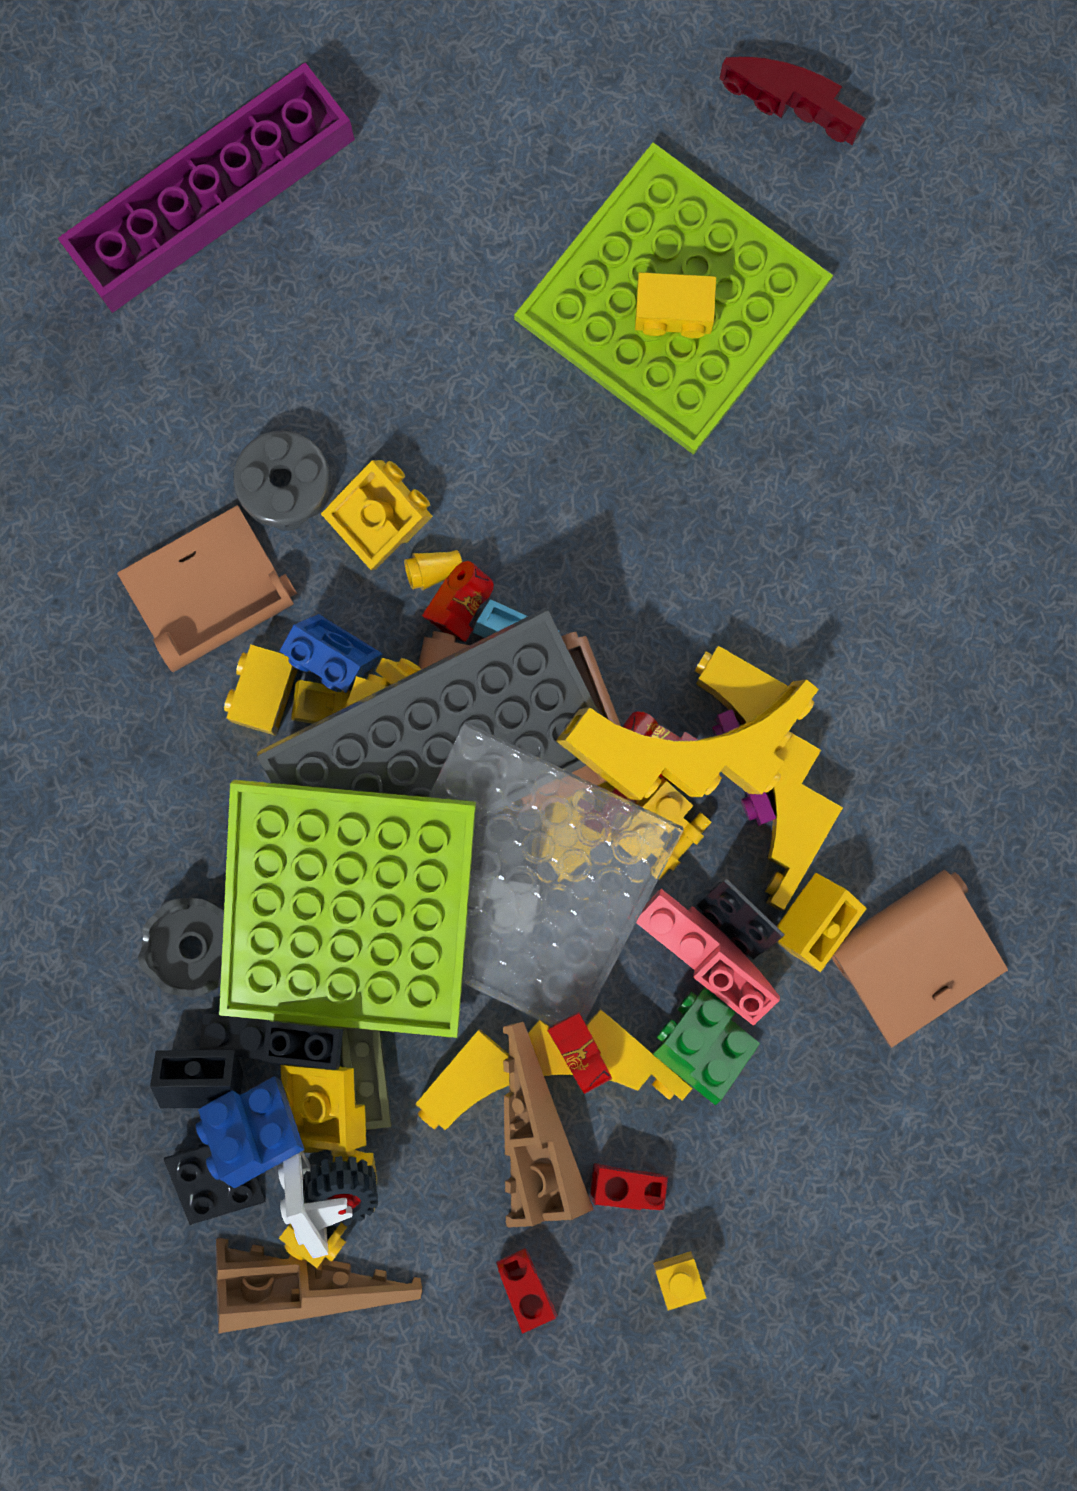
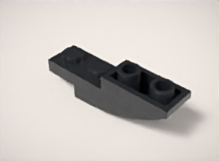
[199,1013,343,1070]

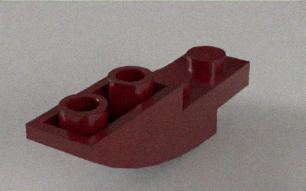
[719,57,866,145]

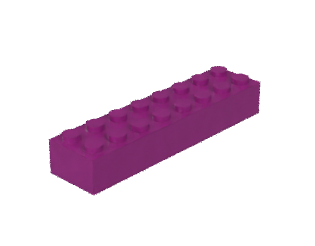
[58,62,355,313]

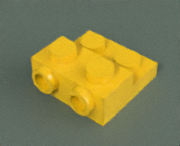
[321,460,433,570]
[281,1064,366,1157]

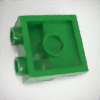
[653,988,760,1105]

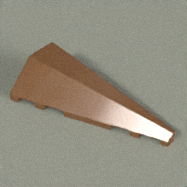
[503,1021,593,1227]
[216,1238,422,1333]

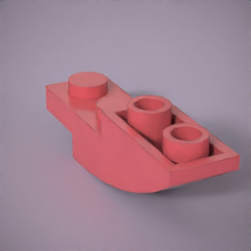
[634,889,780,1026]

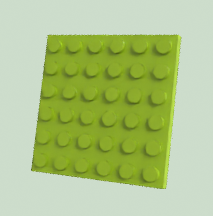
[514,142,833,455]
[219,780,476,1038]

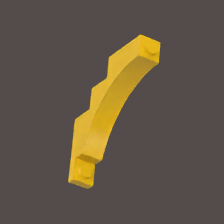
[695,646,843,911]
[416,1009,692,1130]

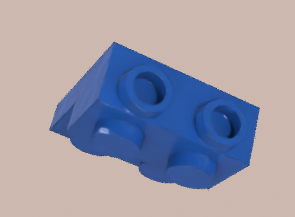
[279,614,383,693]
[196,1076,305,1188]

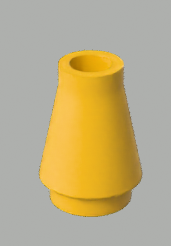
[404,550,462,591]

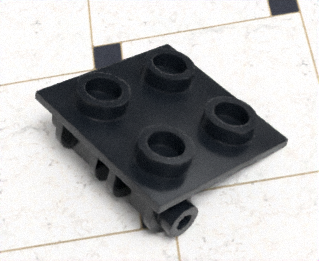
[697,879,785,960]
[164,1144,266,1225]

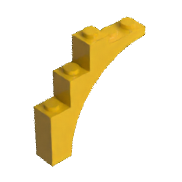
[556,679,819,800]

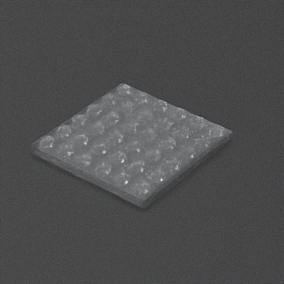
[428,722,684,1026]

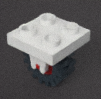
[278,1151,378,1258]

